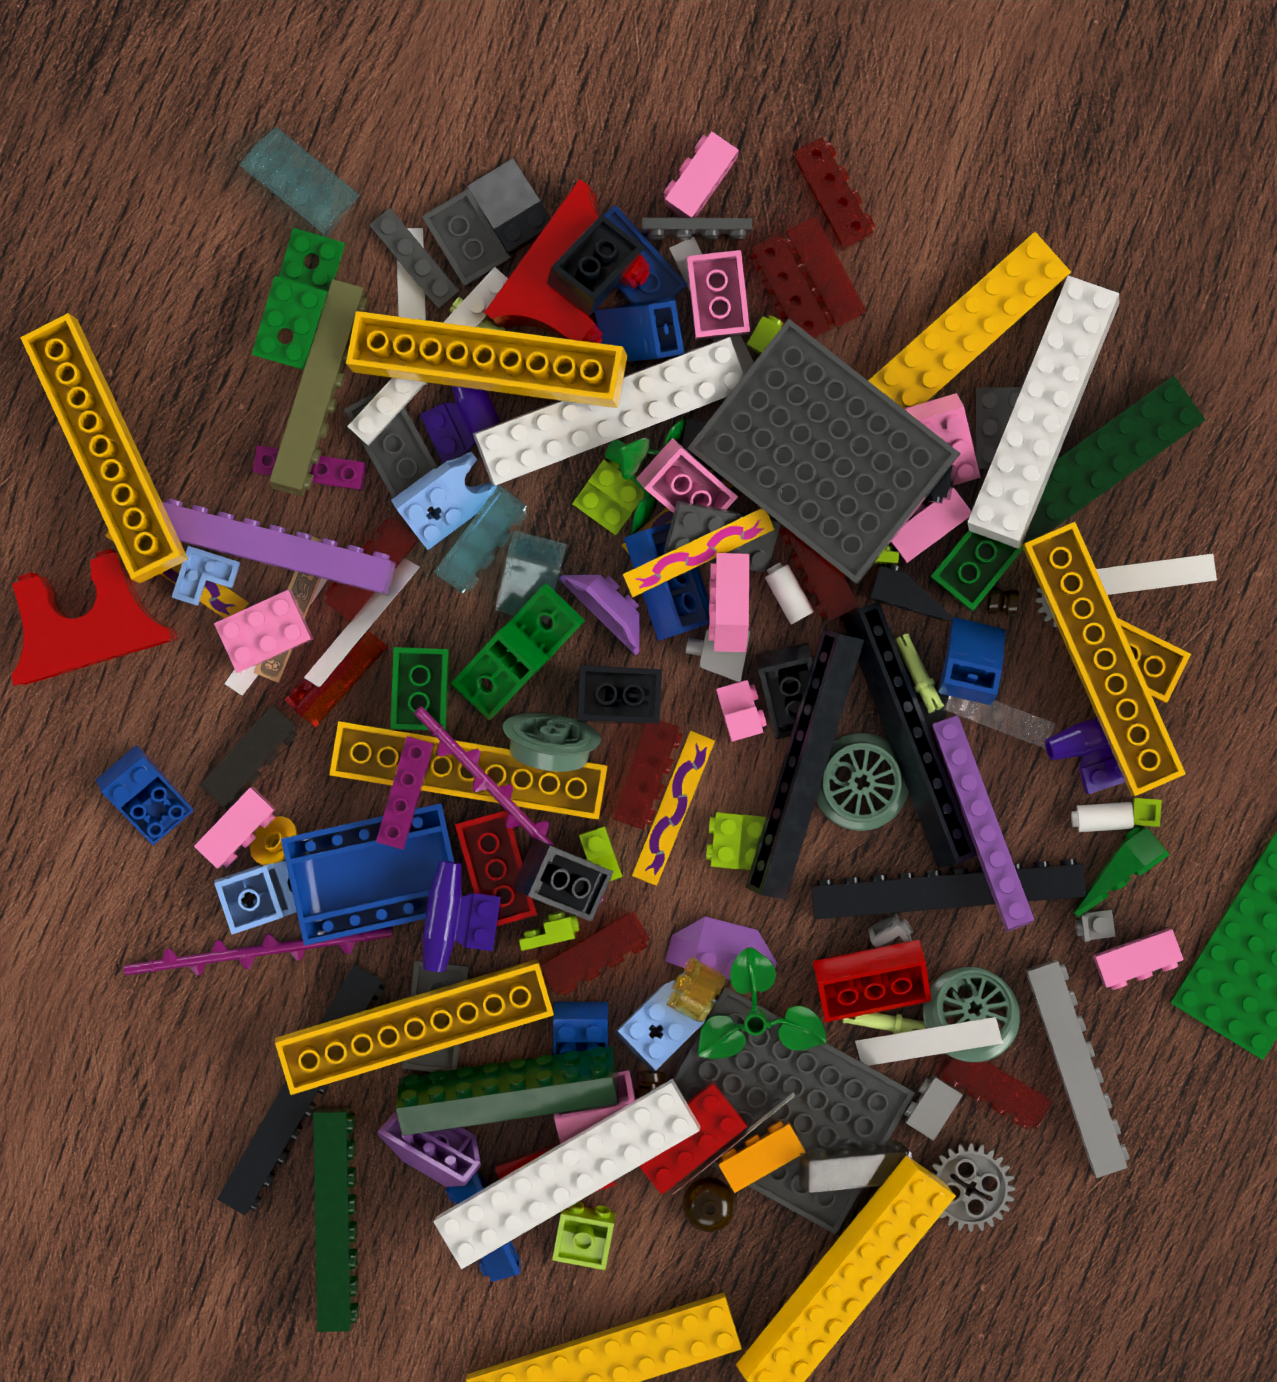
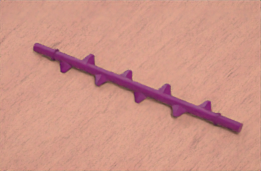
[414,706,604,903]
[124,926,393,976]

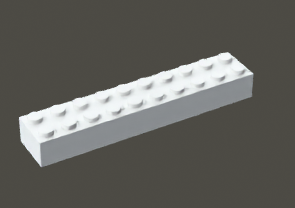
[968,276,1119,549]
[473,337,744,485]
[434,1079,700,1269]

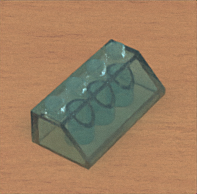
[239,127,360,237]
[434,485,528,593]

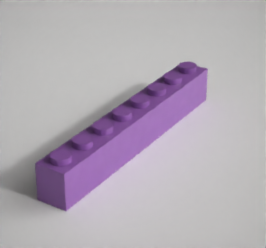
[930,715,1034,932]

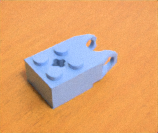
[391,452,498,550]
[214,859,297,934]
[614,970,717,1072]

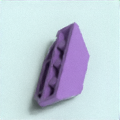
[559,575,640,656]
[665,916,777,980]
[377,1112,481,1187]

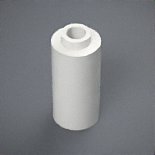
[764,562,815,624]
[1071,802,1134,832]

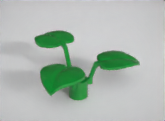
[605,417,687,535]
[698,947,826,1059]

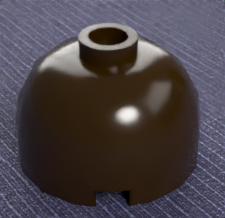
[682,1177,737,1233]

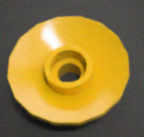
[250,816,298,865]

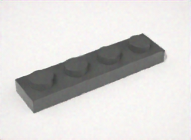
[369,208,459,310]

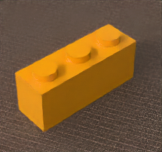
[718,1120,805,1193]

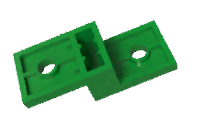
[251,228,346,370]
[451,583,585,721]

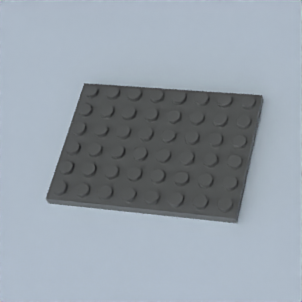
[687,319,961,584]
[673,986,915,1235]

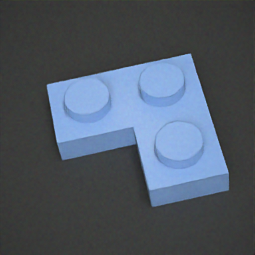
[172,546,241,606]

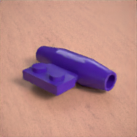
[420,386,501,463]
[1045,718,1125,794]
[423,860,501,972]

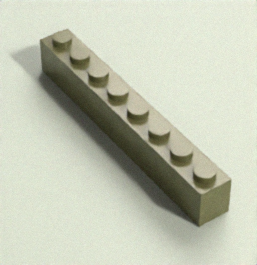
[270,279,368,497]

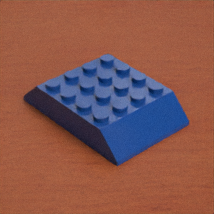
[281,803,454,946]

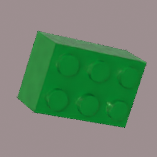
[928,528,1023,612]
[390,647,450,731]

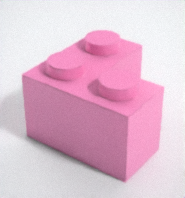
[716,680,767,741]

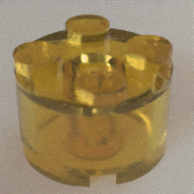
[666,957,726,1022]

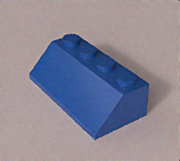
[624,522,710,641]
[445,1168,522,1282]

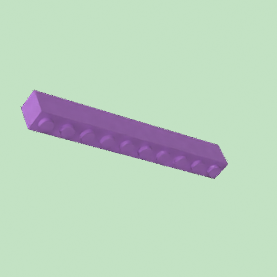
[162,498,396,595]

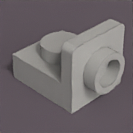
[1075,909,1115,942]
[868,913,913,948]

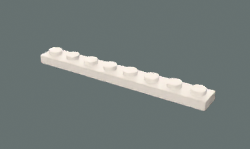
[347,267,508,446]

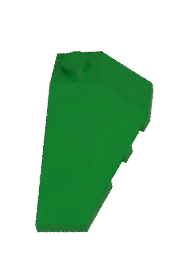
[1072,825,1170,917]

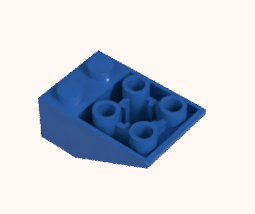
[595,296,684,362]
[938,617,1006,705]
[96,745,194,845]
[553,1002,608,1055]

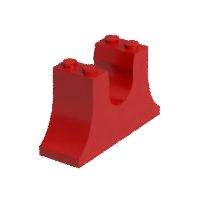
[484,179,651,344]
[11,549,178,686]

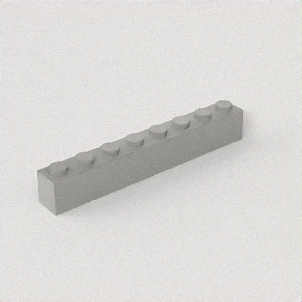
[1025,959,1130,1178]

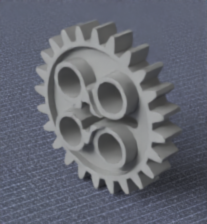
[932,1142,1016,1232]

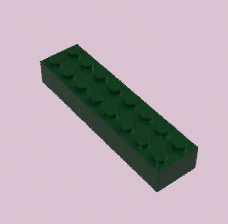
[1022,376,1206,544]
[396,1047,618,1136]
[313,1106,359,1332]

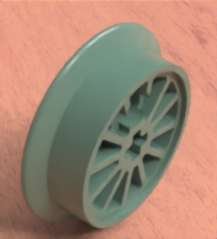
[503,713,601,772]
[816,733,909,831]
[923,967,1020,1062]

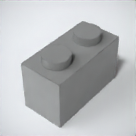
[904,1075,963,1141]

